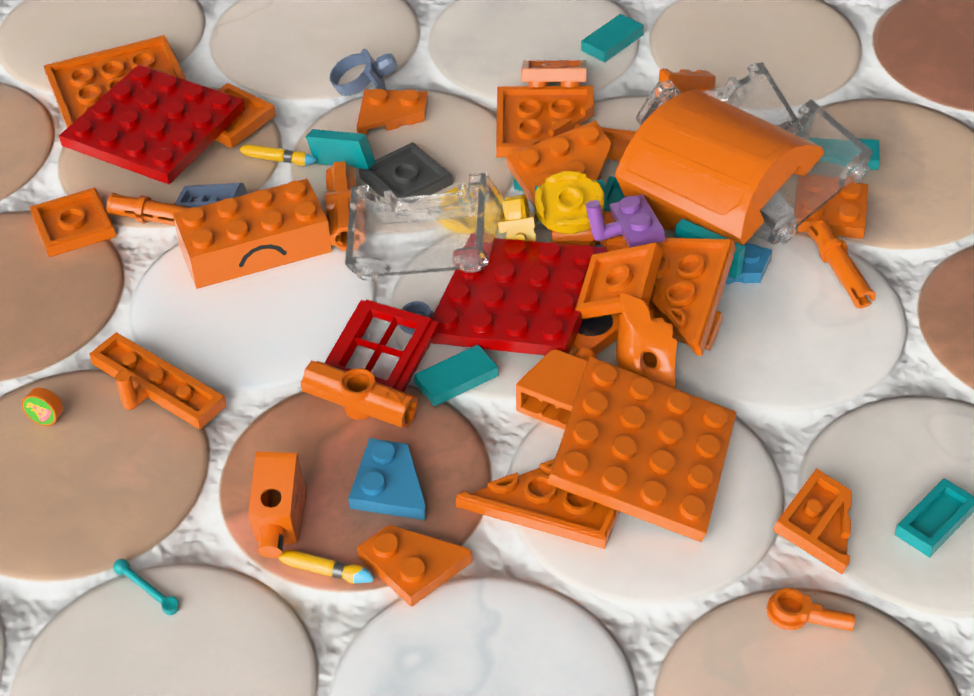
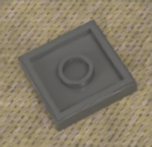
[359,142,452,212]

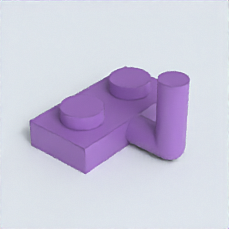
[586,194,666,247]

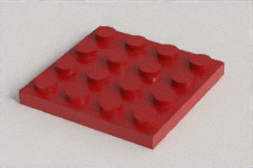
[59,64,245,185]
[431,236,607,356]

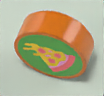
[22,387,63,426]

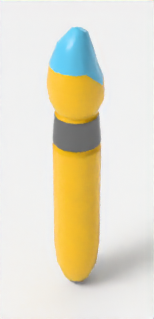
[240,145,317,166]
[278,550,374,584]

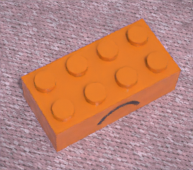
[173,178,332,289]

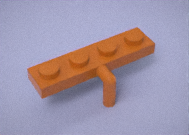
[89,332,227,430]

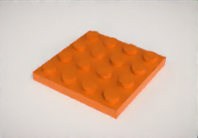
[43,35,186,128]
[547,356,737,542]

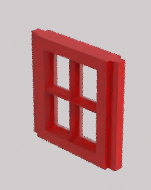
[324,299,440,392]

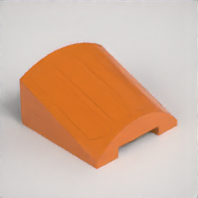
[615,89,825,245]

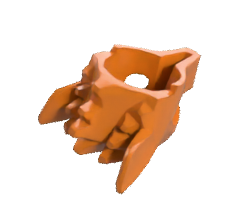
[616,293,677,389]

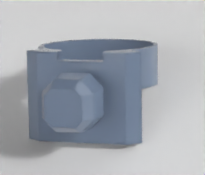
[329,48,398,96]

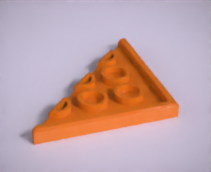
[600,236,736,356]
[456,459,620,549]

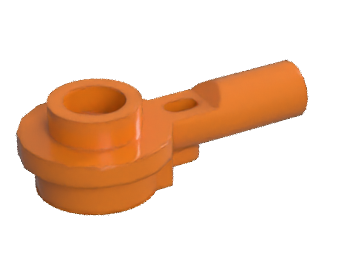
[766,588,855,631]

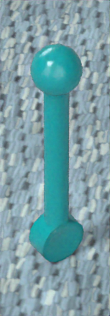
[113,559,179,615]

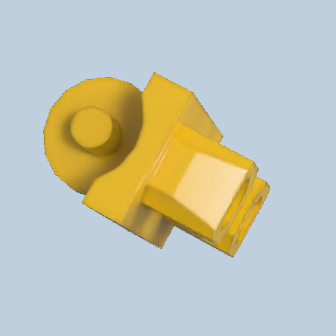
[498,194,538,242]

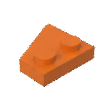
[356,89,428,136]
[357,525,473,607]

